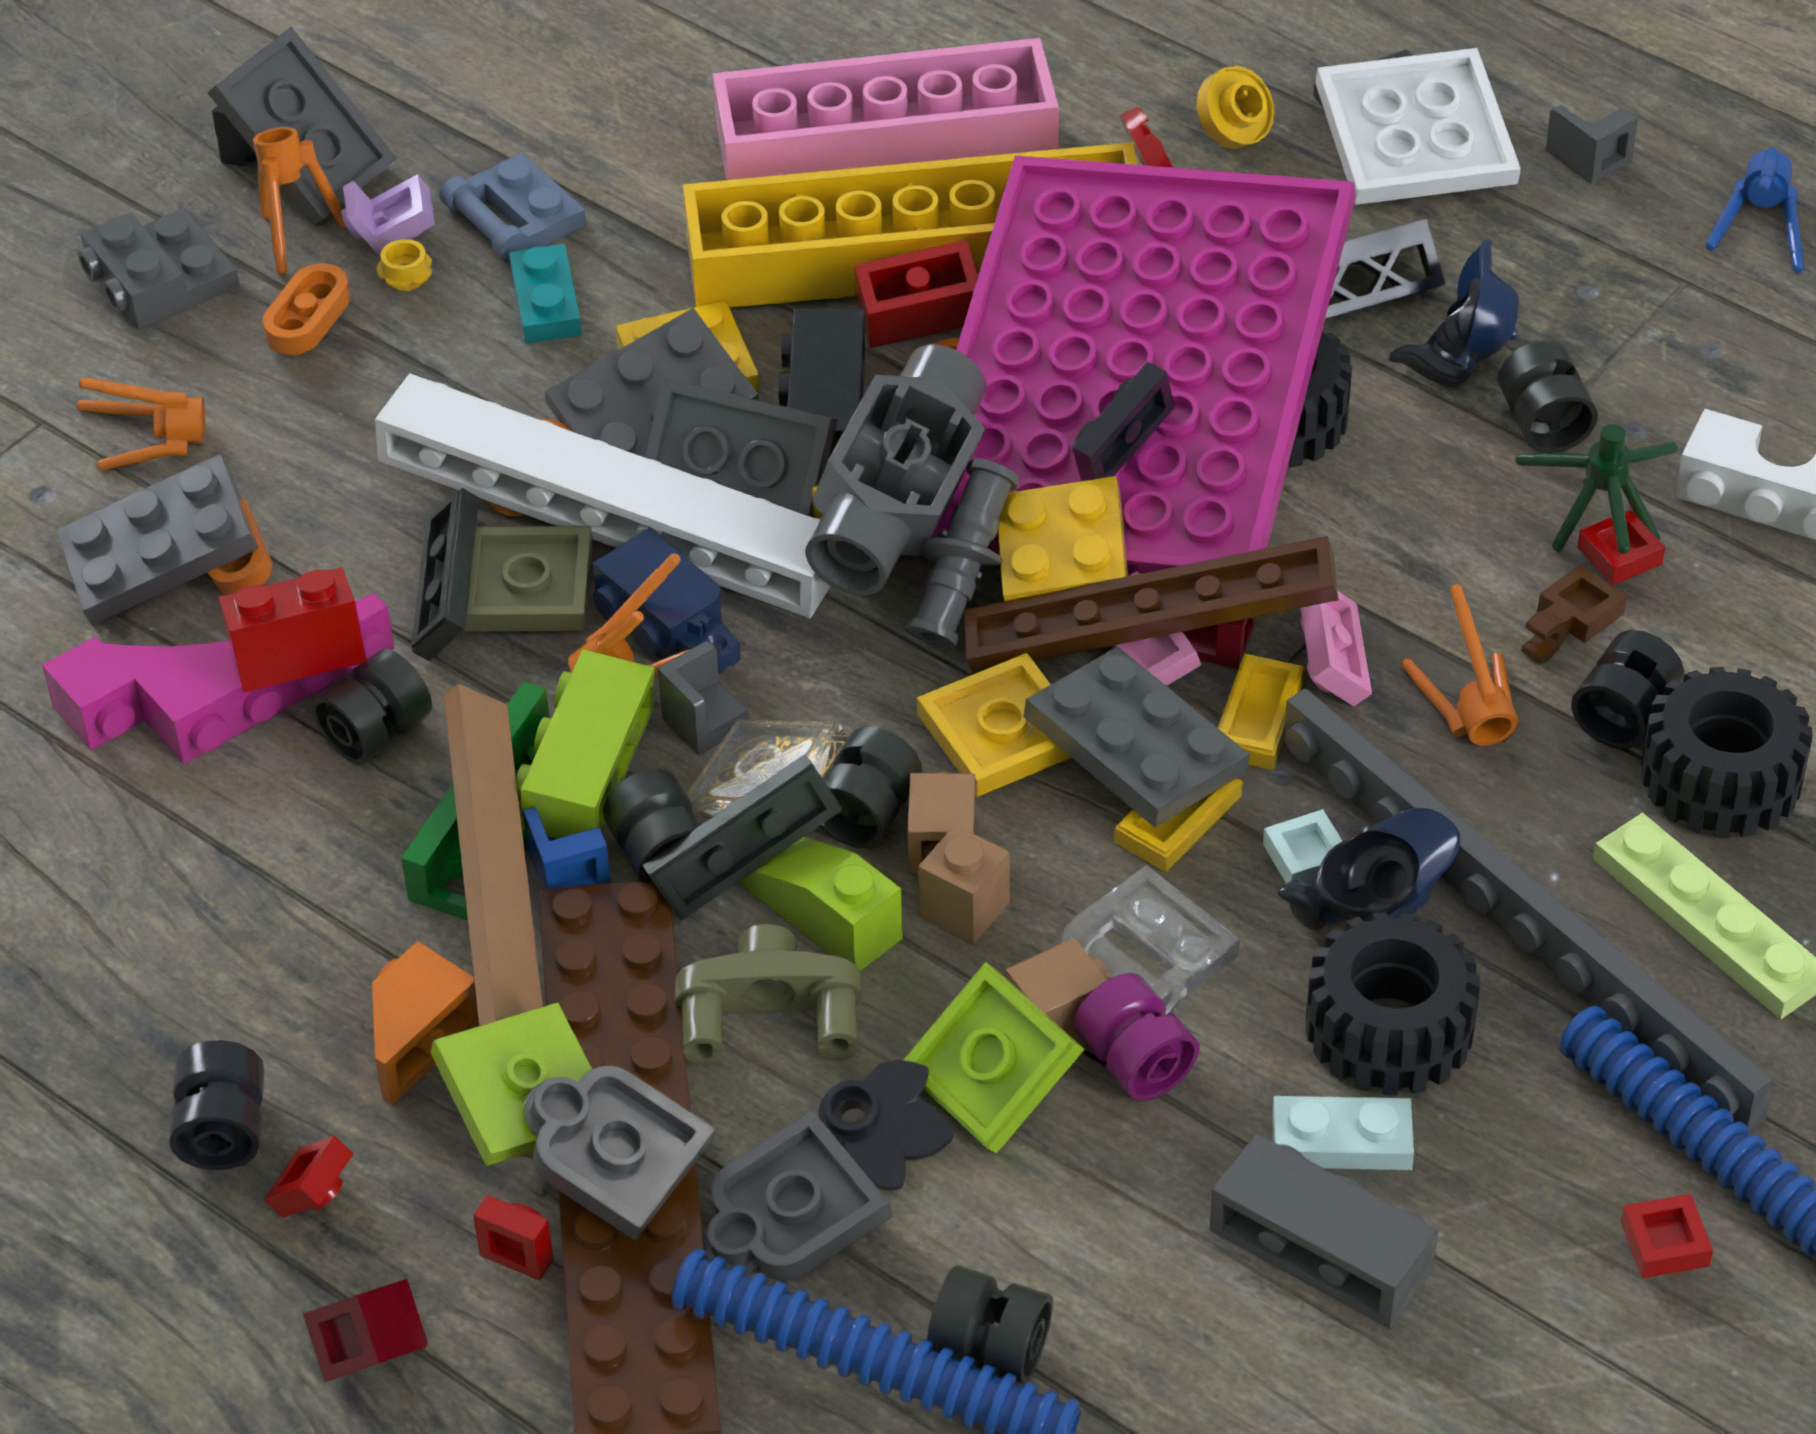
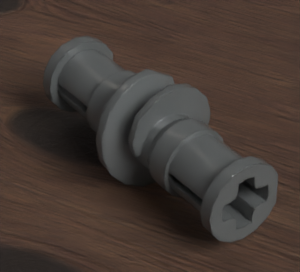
[904,458,1020,649]

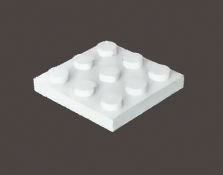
[1316,48,1521,205]

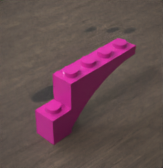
[42,593,394,764]

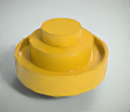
[1196,66,1274,150]

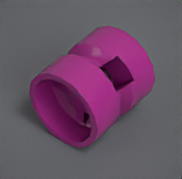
[1074,972,1200,1102]

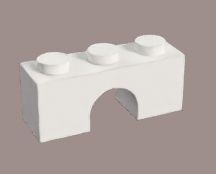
[1675,409,1816,540]

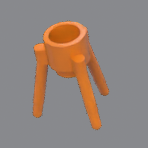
[253,127,347,275]
[76,377,206,471]
[568,554,714,677]
[1401,584,1519,746]

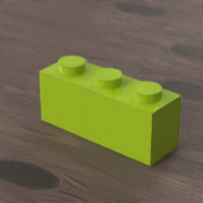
[516,649,655,839]

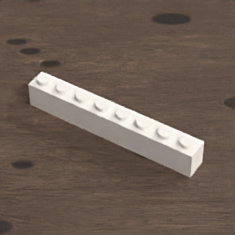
[375,373,831,619]

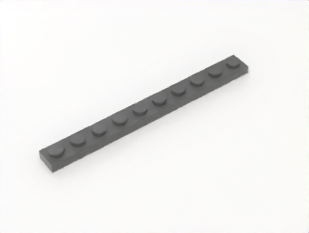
[1284,688,1774,1132]

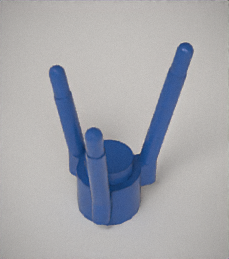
[1706,148,1804,273]

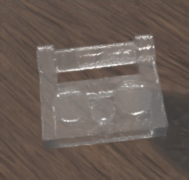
[1061,865,1240,1014]

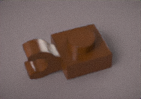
[1521,565,1628,664]

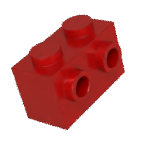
[854,240,978,348]
[218,567,367,693]

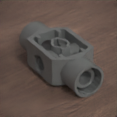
[805,345,987,595]

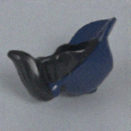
[1389,239,1519,387]
[1277,808,1460,930]

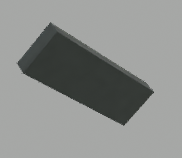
[411,488,479,661]
[643,754,843,921]

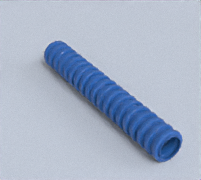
[1559,1006,1816,1256]
[671,1248,1081,1434]

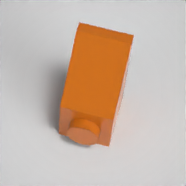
[372,941,479,1105]

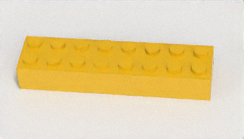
[683,142,1138,308]

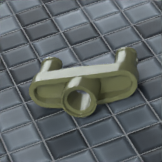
[674,924,862,1064]

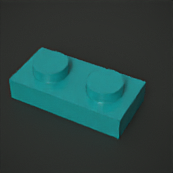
[509,244,582,344]

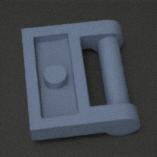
[439,152,586,262]

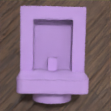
[341,174,435,255]

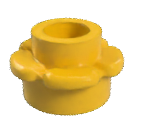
[376,239,432,291]

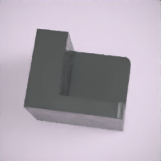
[1546,105,1638,184]
[658,641,749,756]

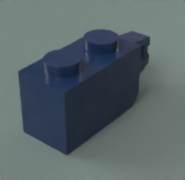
[592,528,741,675]

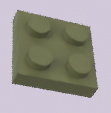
[463,526,593,632]

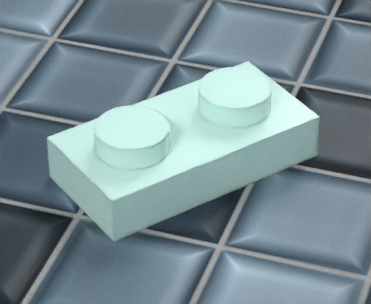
[1272,1096,1414,1170]

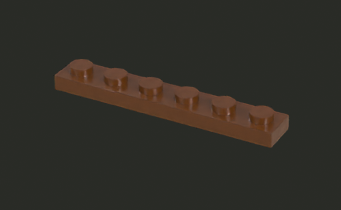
[964,536,1339,673]

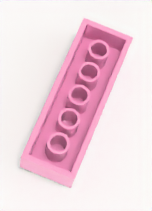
[713,38,1059,180]

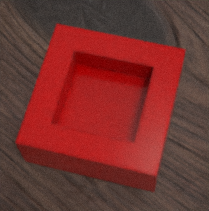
[1577,509,1665,585]
[264,1136,354,1218]
[473,1194,554,1281]
[1620,1194,1713,1279]

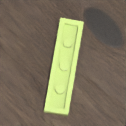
[1593,812,1816,1020]

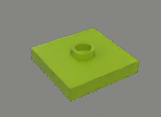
[904,962,1085,1154]
[430,1002,592,1166]

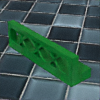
[401,681,550,921]

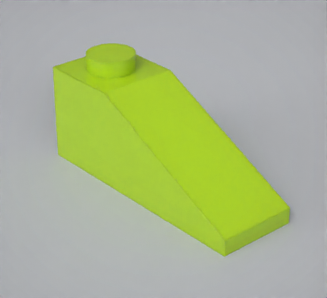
[739,837,903,971]

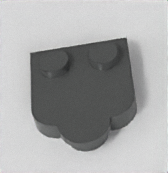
[524,1066,715,1241]
[703,1110,893,1280]

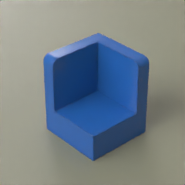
[523,807,611,889]

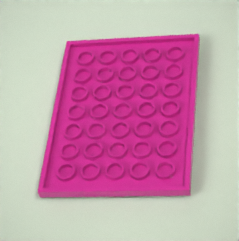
[932,156,1356,574]

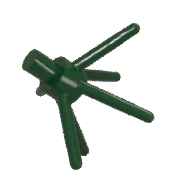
[1515,424,1678,554]

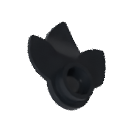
[819,1060,954,1190]

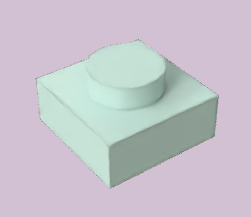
[1263,809,1342,884]

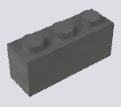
[1209,1133,1438,1329]

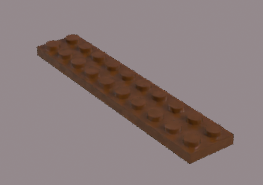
[538,879,721,1434]

